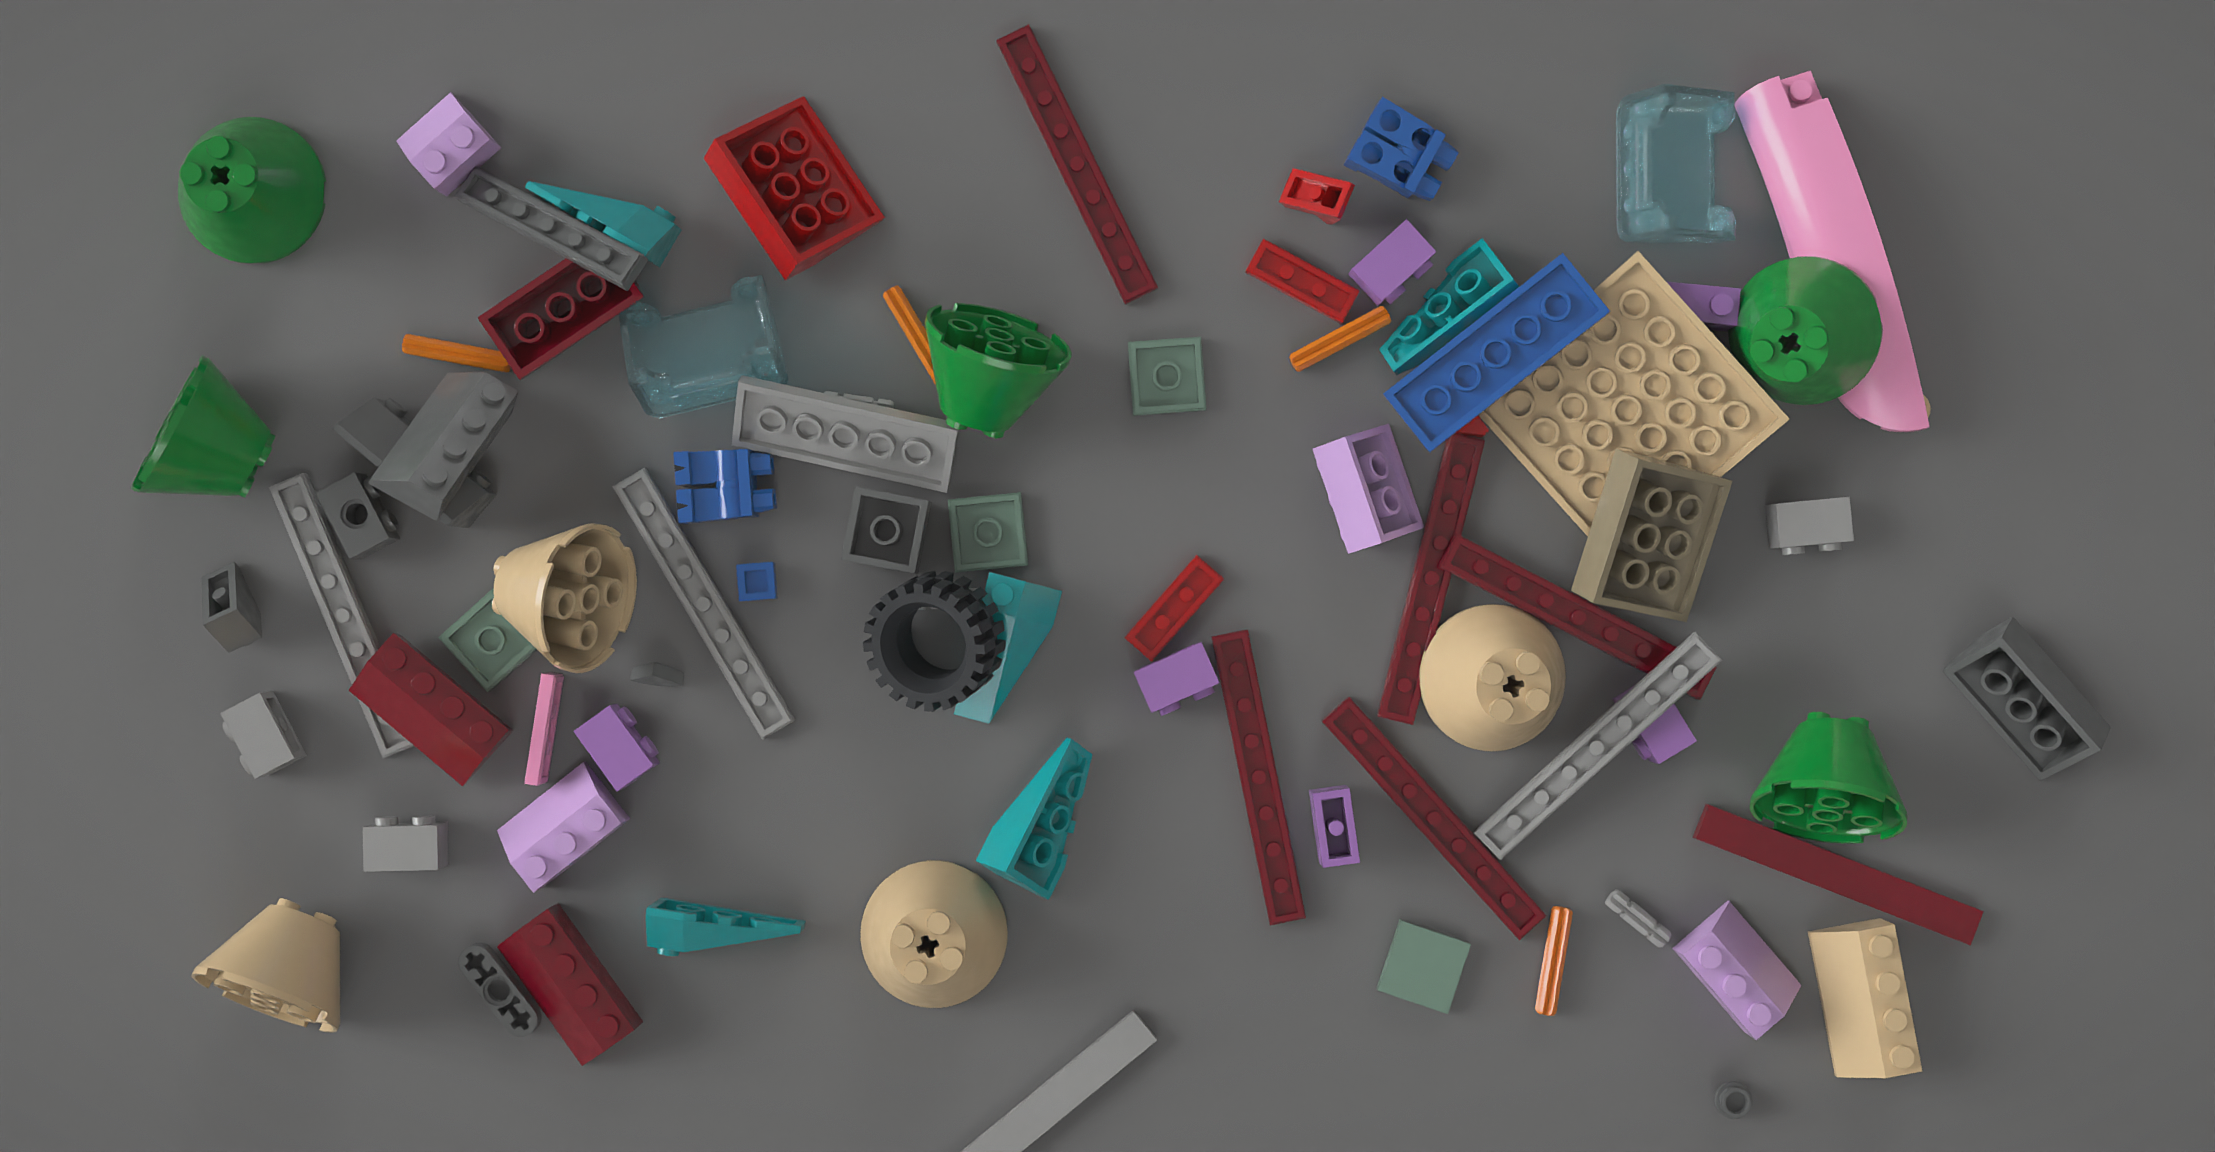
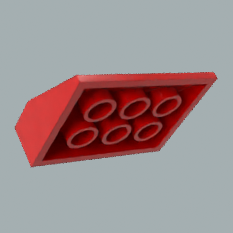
[704,96,885,281]

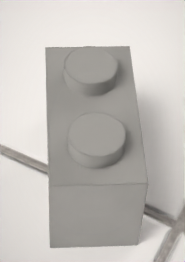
[1765,497,1854,555]
[220,691,307,779]
[363,815,449,872]

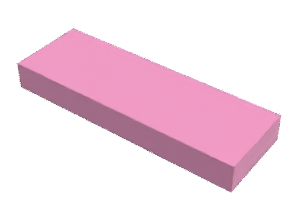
[524,672,564,786]

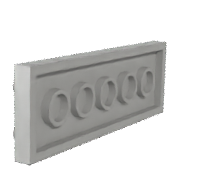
[731,375,959,493]

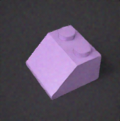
[396,92,501,196]

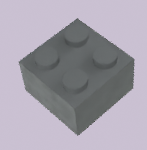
[841,486,932,574]

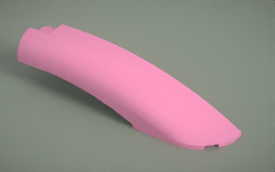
[1734,70,1930,432]

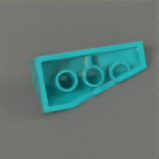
[525,181,682,268]
[1379,238,1520,375]
[954,572,1062,724]
[976,738,1093,900]
[646,897,806,956]

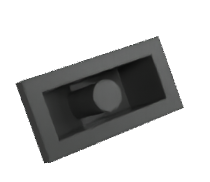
[201,562,262,653]

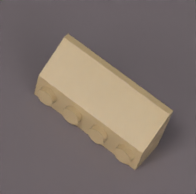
[1808,918,1922,1078]

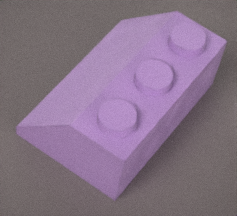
[1313,424,1424,554]
[497,762,630,893]
[1672,901,1801,1040]

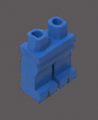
[1343,96,1459,201]
[673,449,777,524]

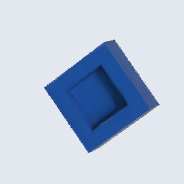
[736,562,778,601]

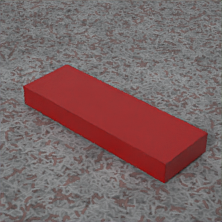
[1245,238,1360,324]
[1124,555,1224,662]

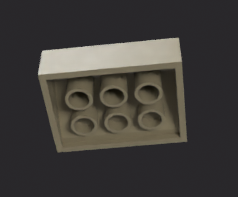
[1571,449,1733,622]

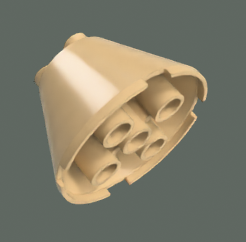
[492,523,637,673]
[1420,604,1566,751]
[860,860,1008,1008]
[191,898,340,1033]

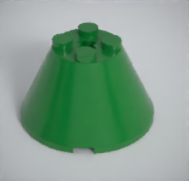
[178,117,326,263]
[1728,256,1883,405]
[925,303,1072,438]
[131,355,276,498]
[1750,712,1908,843]

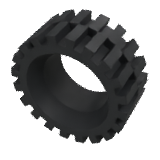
[863,571,1006,712]

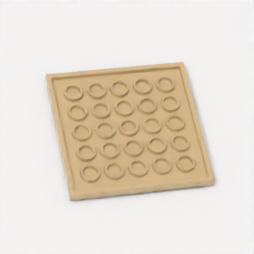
[1479,251,1789,536]

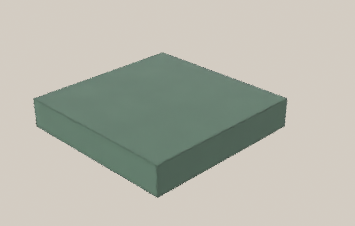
[1128,337,1206,416]
[948,492,1028,573]
[438,588,537,692]
[1376,919,1471,1014]

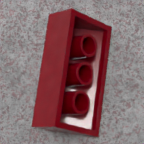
[477,258,645,380]
[349,633,514,786]
[497,903,643,1066]

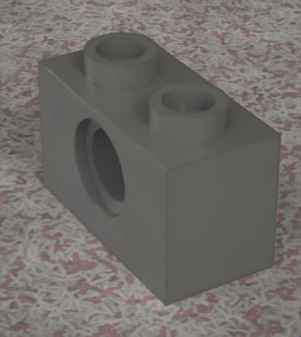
[315,472,400,559]

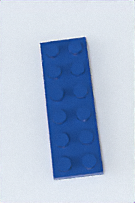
[1383,253,1610,453]

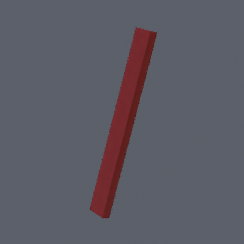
[996,24,1158,305]
[1377,433,1485,725]
[1438,534,1717,700]
[1211,629,1306,925]
[1321,696,1547,940]
[1693,804,1984,946]

